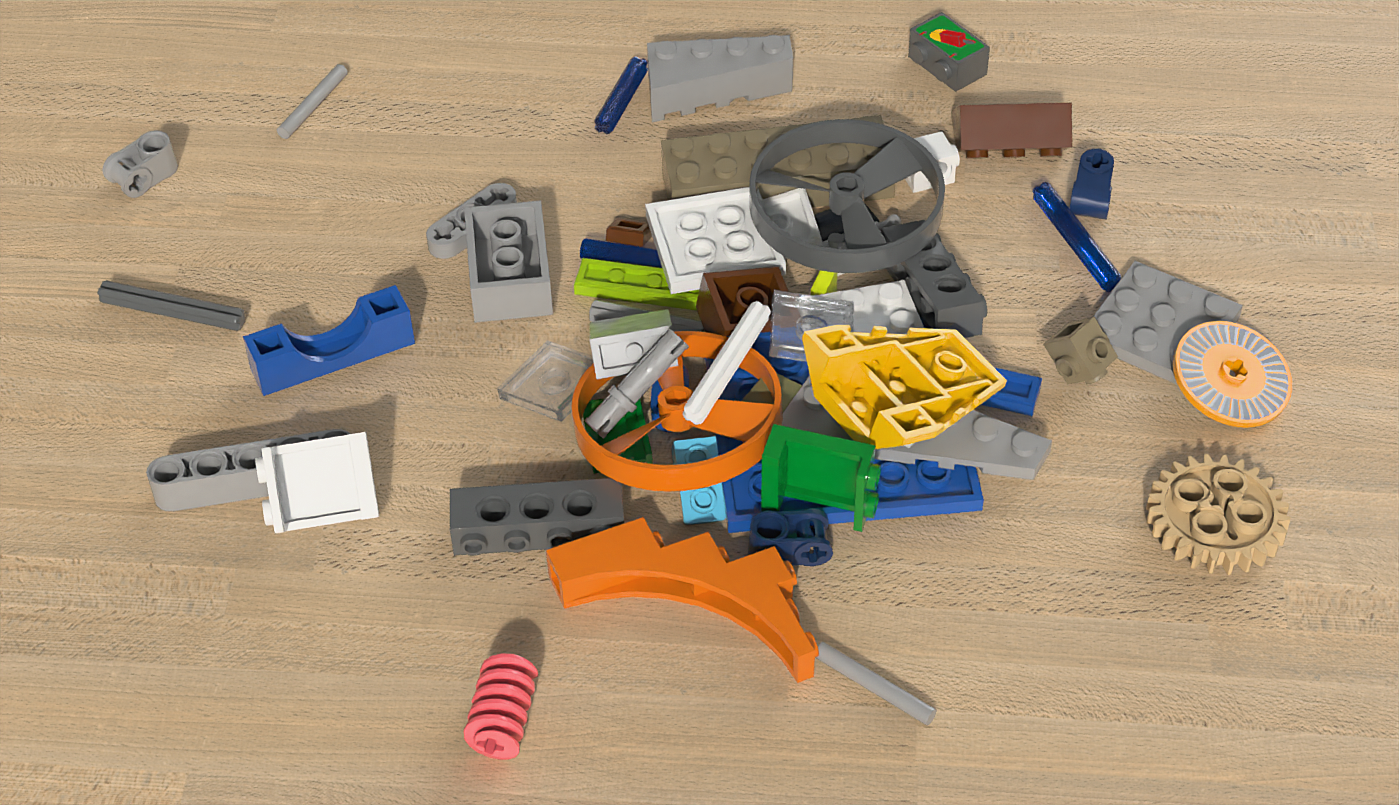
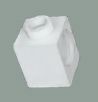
[905,132,960,193]

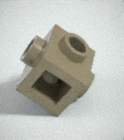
[1043,317,1118,385]

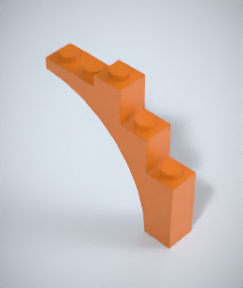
[546,517,819,683]

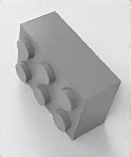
[464,200,553,323]

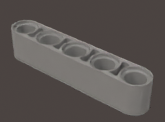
[146,429,350,511]

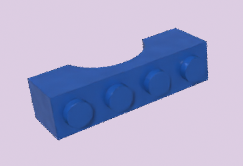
[243,285,415,396]

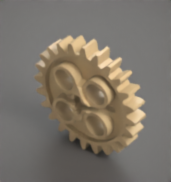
[1146,454,1291,575]

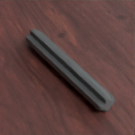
[97,280,246,331]

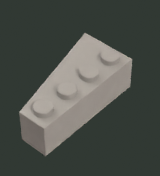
[647,35,793,122]

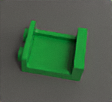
[761,424,881,532]

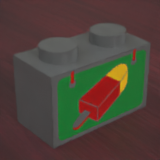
[908,12,990,92]

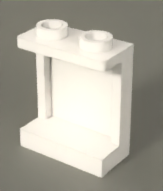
[255,432,380,534]

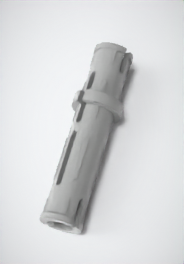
[584,328,689,438]

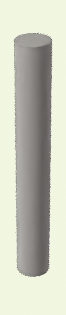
[277,64,348,139]
[816,642,937,726]

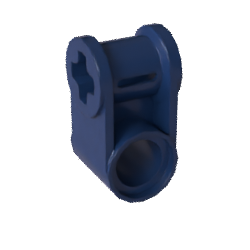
[1069,149,1114,220]
[748,508,833,567]

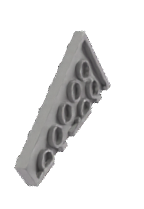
[782,375,1052,480]

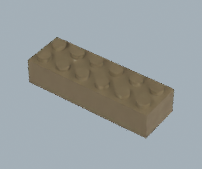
[661,115,895,208]

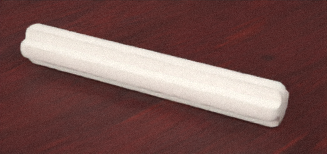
[683,301,771,425]

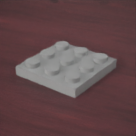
[1093,261,1243,385]

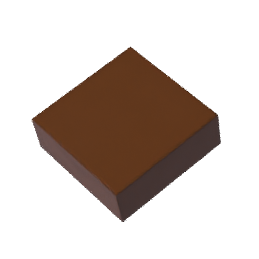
[606,218,652,247]

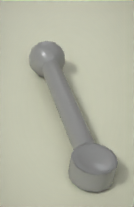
[828,214,901,249]

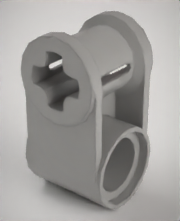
[102,130,178,198]

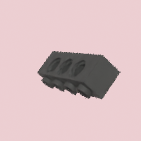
[881,220,988,338]
[450,478,624,556]

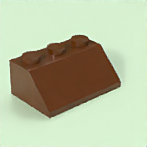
[951,102,1072,159]

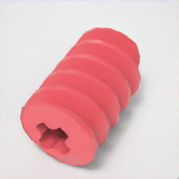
[463,653,538,760]

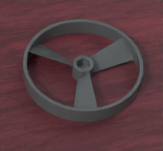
[749,119,945,273]

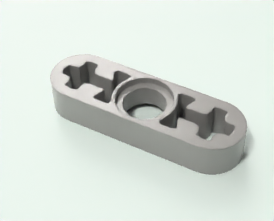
[426,183,517,259]

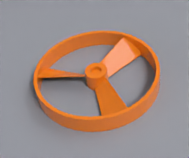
[572,331,783,492]

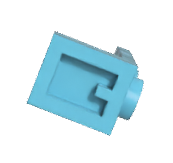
[671,436,726,525]

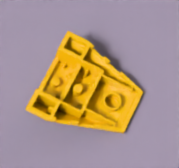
[802,325,1007,449]

